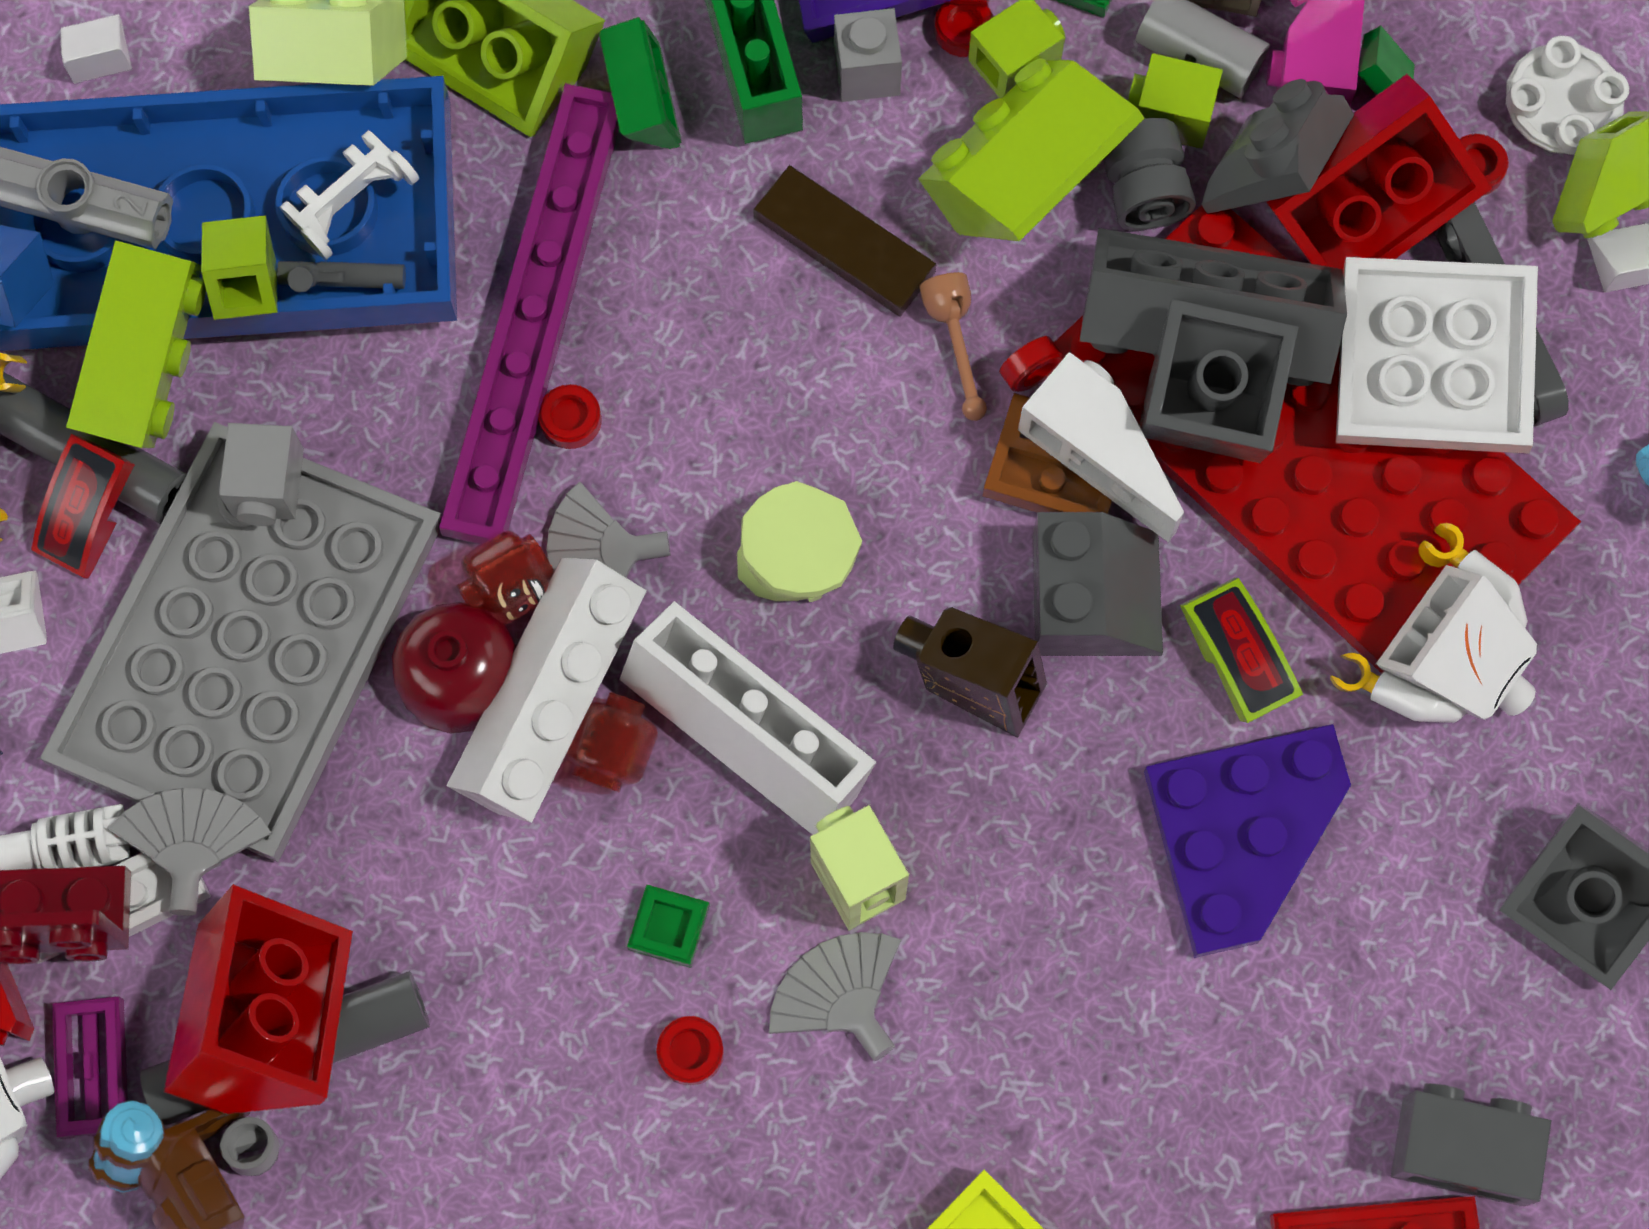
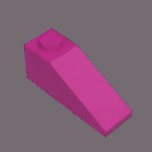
[1266,0,1365,106]

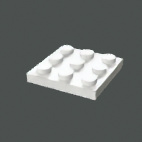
[1336,257,1538,454]

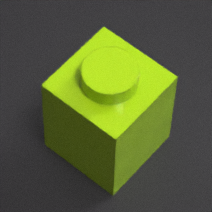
[968,0,1065,98]
[1128,53,1223,149]
[201,215,278,320]

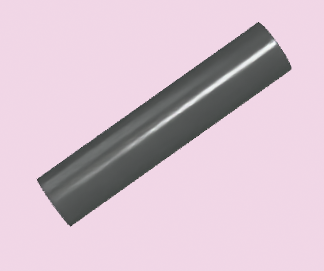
[0,371,187,524]
[140,971,430,1126]

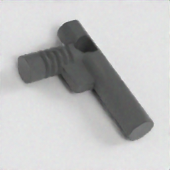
[277,261,406,292]

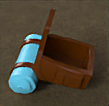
[88,1101,250,1229]

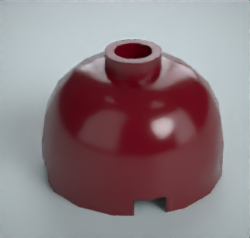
[392,602,517,734]

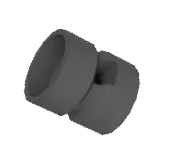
[1103,118,1196,231]

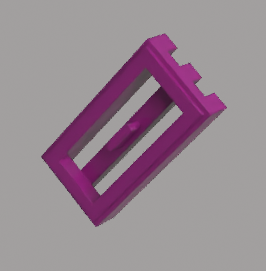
[52,996,128,1139]

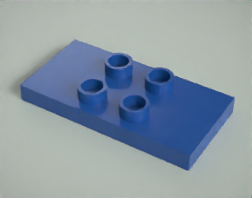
[0,76,457,351]

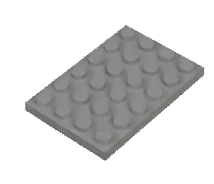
[40,422,442,862]

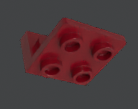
[0,866,131,964]

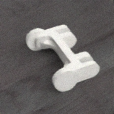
[280,130,419,260]

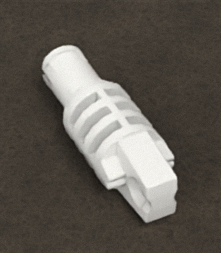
[0,804,133,870]

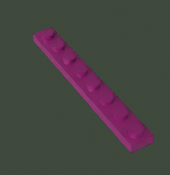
[439,83,619,549]

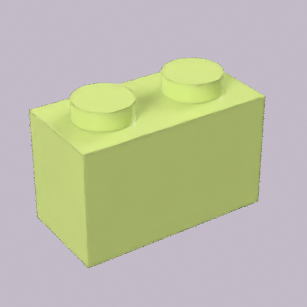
[810,805,909,931]

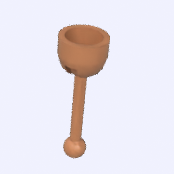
[919,272,987,421]

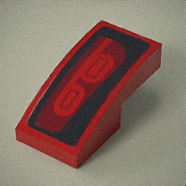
[31,434,135,579]

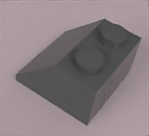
[1139,299,1299,463]
[1032,512,1163,656]

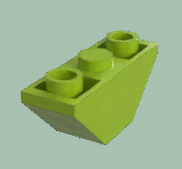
[1552,111,1649,238]

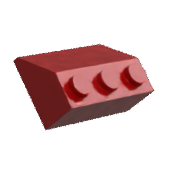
[1265,74,1493,275]
[164,884,353,1114]

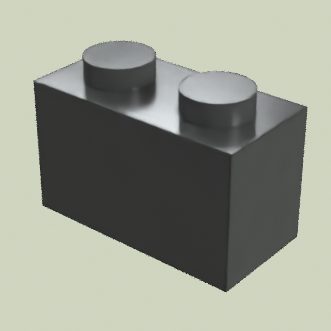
[1390,1083,1552,1207]

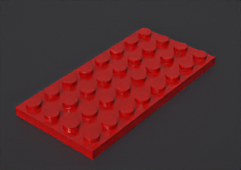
[1054,205,1581,674]

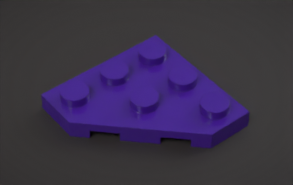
[1144,724,1351,958]

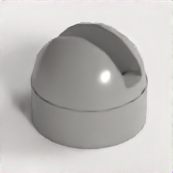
[221,1117,279,1176]

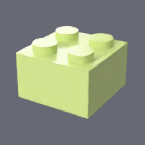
[249,0,407,86]

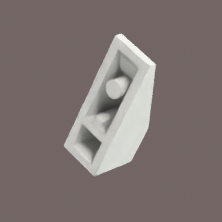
[1018,352,1184,542]

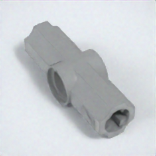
[0,147,173,249]

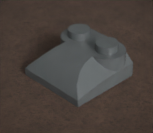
[1202,79,1354,214]
[1499,802,1649,990]

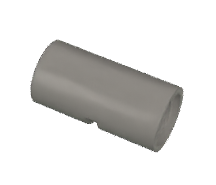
[1136,0,1270,98]

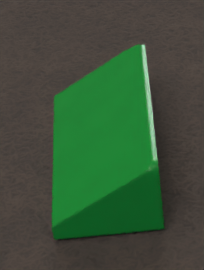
[599,17,682,149]

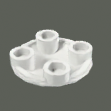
[1506,36,1629,155]

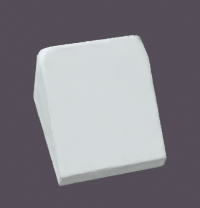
[61,14,132,83]
[1587,223,1649,293]
[0,571,47,654]

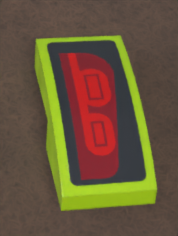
[1180,578,1304,723]

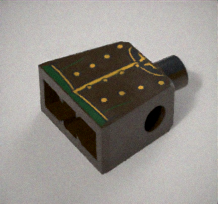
[893,607,1047,738]

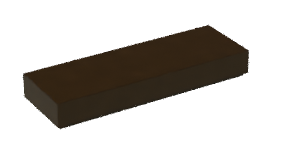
[753,165,937,317]

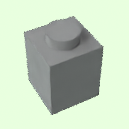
[834,8,902,102]
[219,423,304,526]

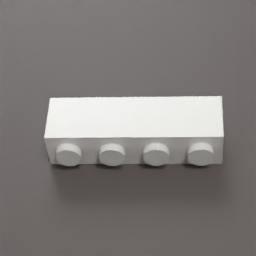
[446,558,647,823]
[619,601,876,835]

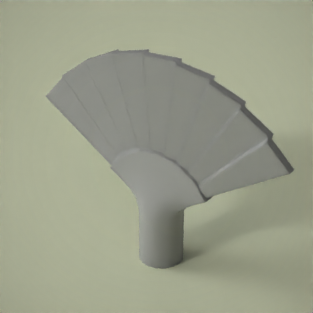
[546,482,671,578]
[107,787,272,916]
[769,932,901,1061]

